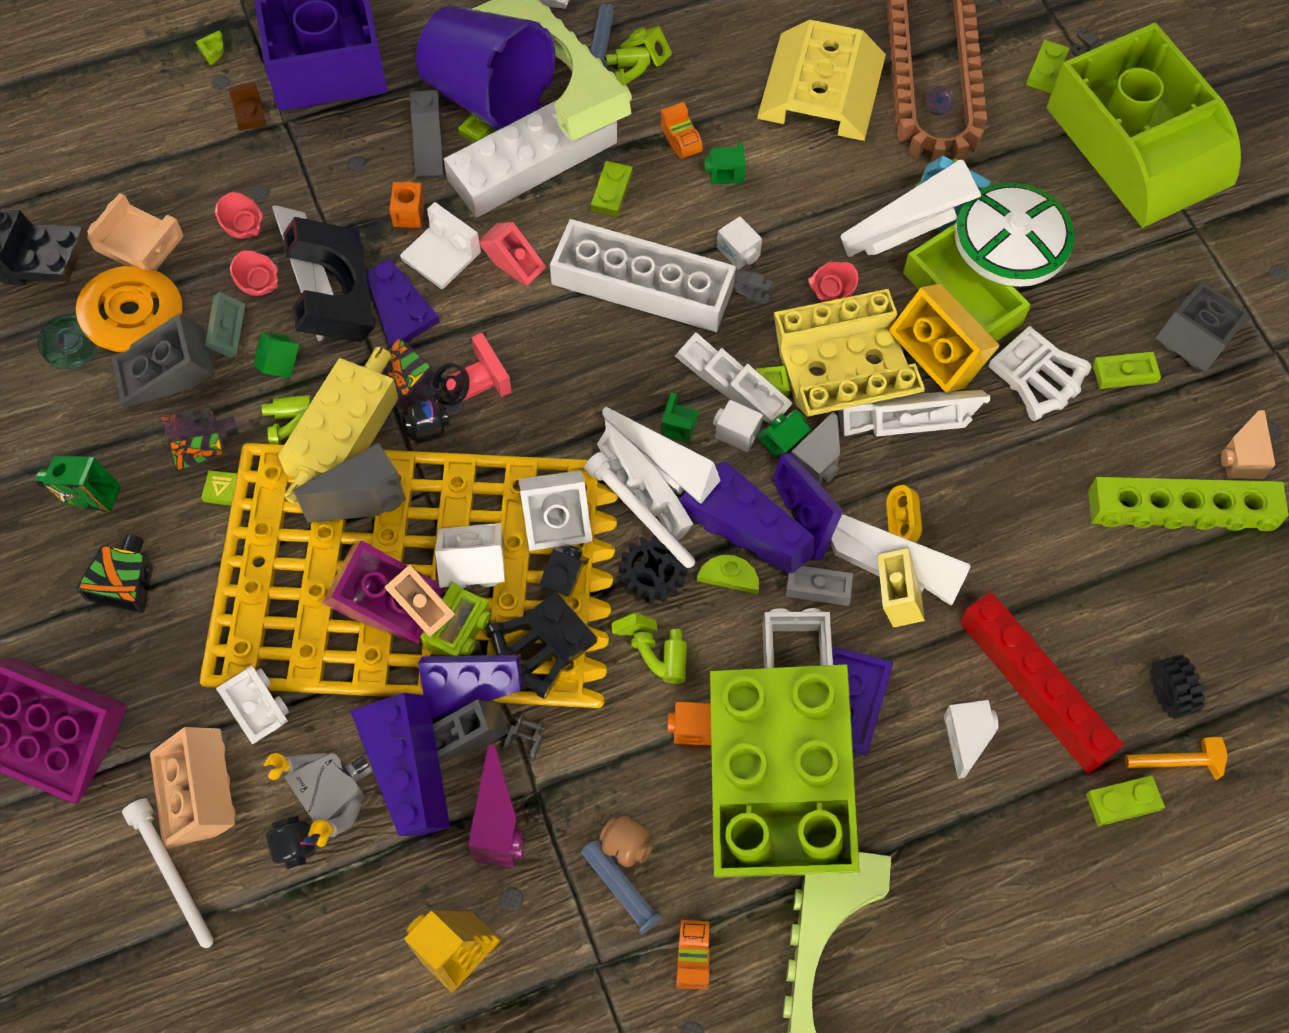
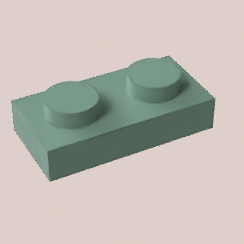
[205,292,245,358]

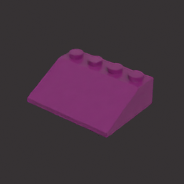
[0,657,127,804]

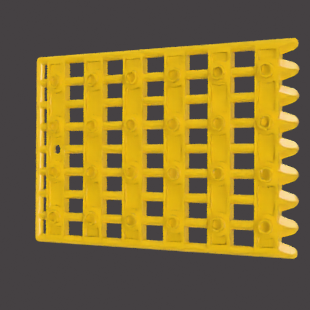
[199,443,619,708]

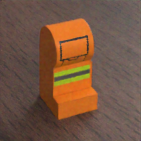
[661,102,703,159]
[676,920,710,990]

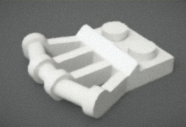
[988,326,1091,421]

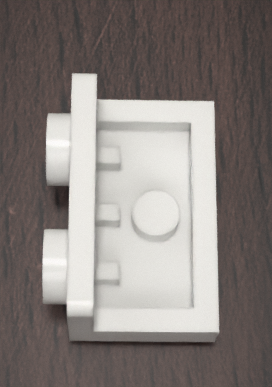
[216,665,290,745]

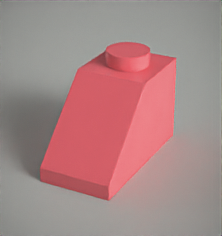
[479,222,546,286]

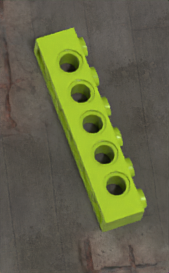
[1088,477,1289,531]

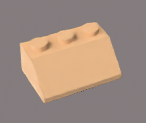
[150,727,235,849]

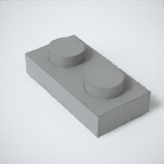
[786,566,853,606]

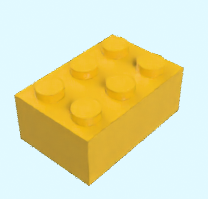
[889,283,1000,393]

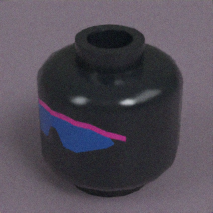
[402,400,449,442]
[266,816,315,869]

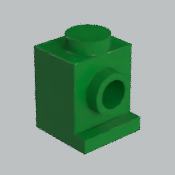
[704,143,746,184]
[756,410,811,458]

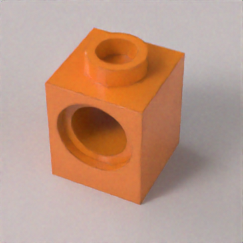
[389,181,425,228]
[668,702,712,745]

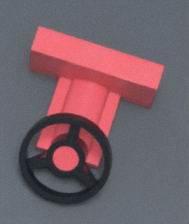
[433,333,512,406]

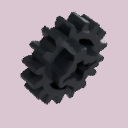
[619,535,688,604]

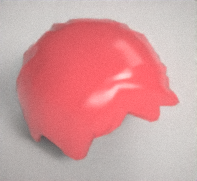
[215,192,263,239]
[230,250,279,296]
[808,261,858,302]

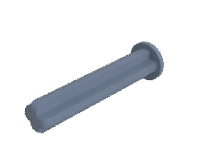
[591,3,614,68]
[581,841,663,935]

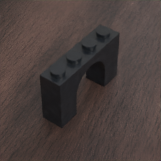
[283,217,375,342]

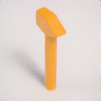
[1125,737,1228,780]

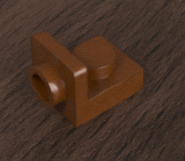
[229,83,267,131]

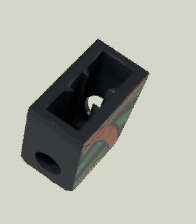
[76,534,153,613]

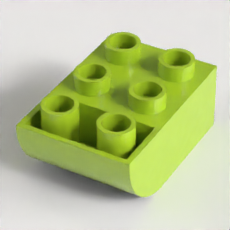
[1046,22,1241,228]
[710,664,860,878]

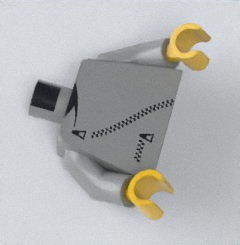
[263,752,372,847]

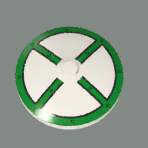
[955,183,1075,286]

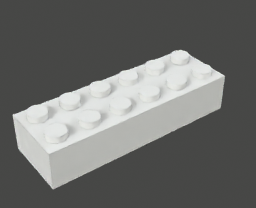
[444,100,617,218]
[550,219,736,332]

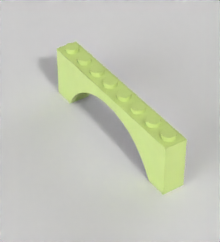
[473,0,632,141]
[783,852,891,1033]

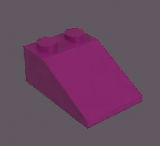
[322,540,446,645]
[468,745,525,869]

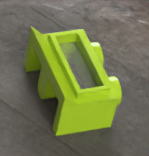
[420,582,492,656]

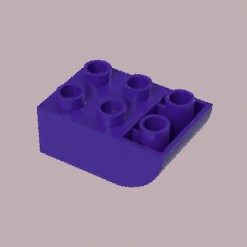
[254,0,388,111]

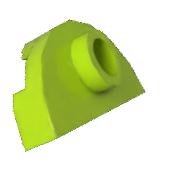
[696,555,759,594]

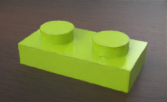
[1026,39,1070,93]
[591,161,633,218]
[1092,352,1161,389]
[1086,775,1165,826]

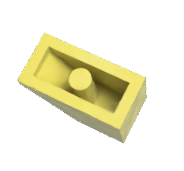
[877,548,925,628]

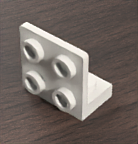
[400,202,481,289]

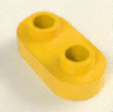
[886,485,922,543]

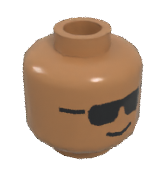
[599,816,652,867]

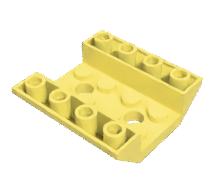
[757,20,886,141]
[774,289,925,417]

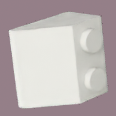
[519,470,592,551]
[435,523,505,589]

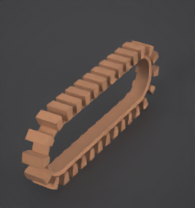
[886,0,987,163]

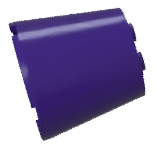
[416,5,555,130]

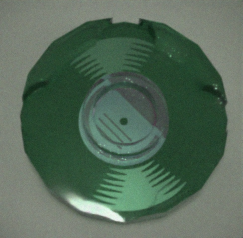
[37,314,99,369]

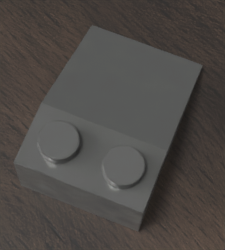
[1156,281,1250,372]
[112,314,215,407]
[293,443,406,523]

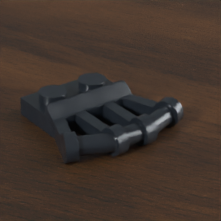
[485,591,597,699]

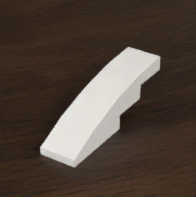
[675,332,792,423]
[597,427,693,540]

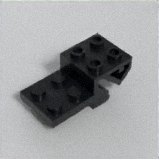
[0,209,89,285]

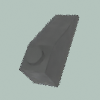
[410,90,444,180]
[433,699,509,764]

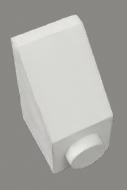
[944,700,999,779]

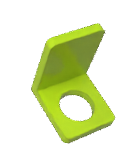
[620,26,672,66]

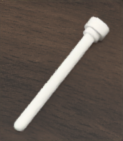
[584,452,695,568]
[122,798,214,948]

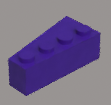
[679,460,814,574]
[350,693,451,836]

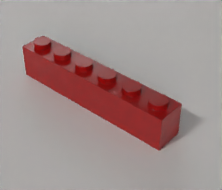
[959,591,1124,775]

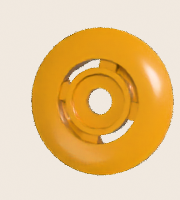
[76,266,183,352]

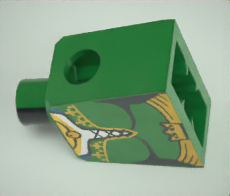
[37,456,121,513]

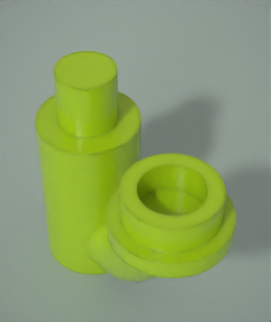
[605,46,650,85]
[262,395,312,445]
[631,629,687,684]

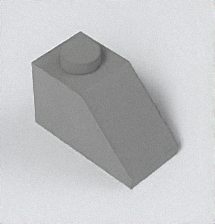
[792,412,840,484]

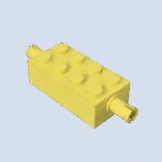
[278,347,399,506]

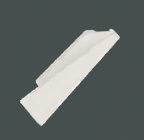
[840,160,981,257]
[272,205,333,341]
[838,390,990,436]
[603,407,721,503]
[831,514,971,605]

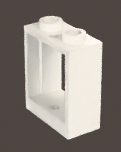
[762,608,833,668]

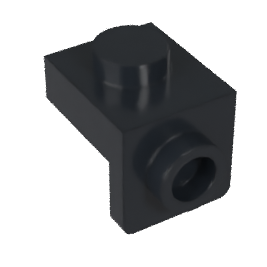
[540,544,589,597]

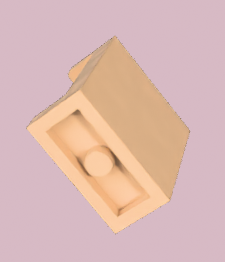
[87,193,184,271]

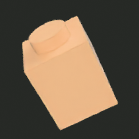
[1221,410,1275,479]
[385,565,455,637]

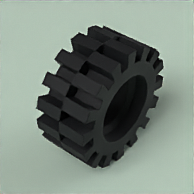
[1150,654,1205,719]

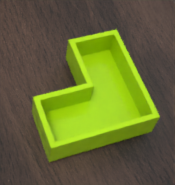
[903,223,1031,341]

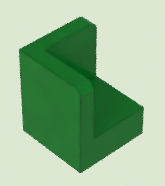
[253,331,299,378]
[661,392,699,444]

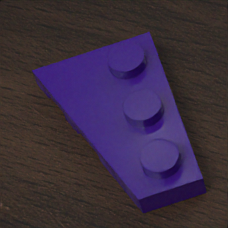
[772,453,843,561]
[418,655,523,719]

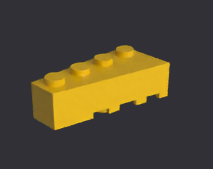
[404,910,501,993]

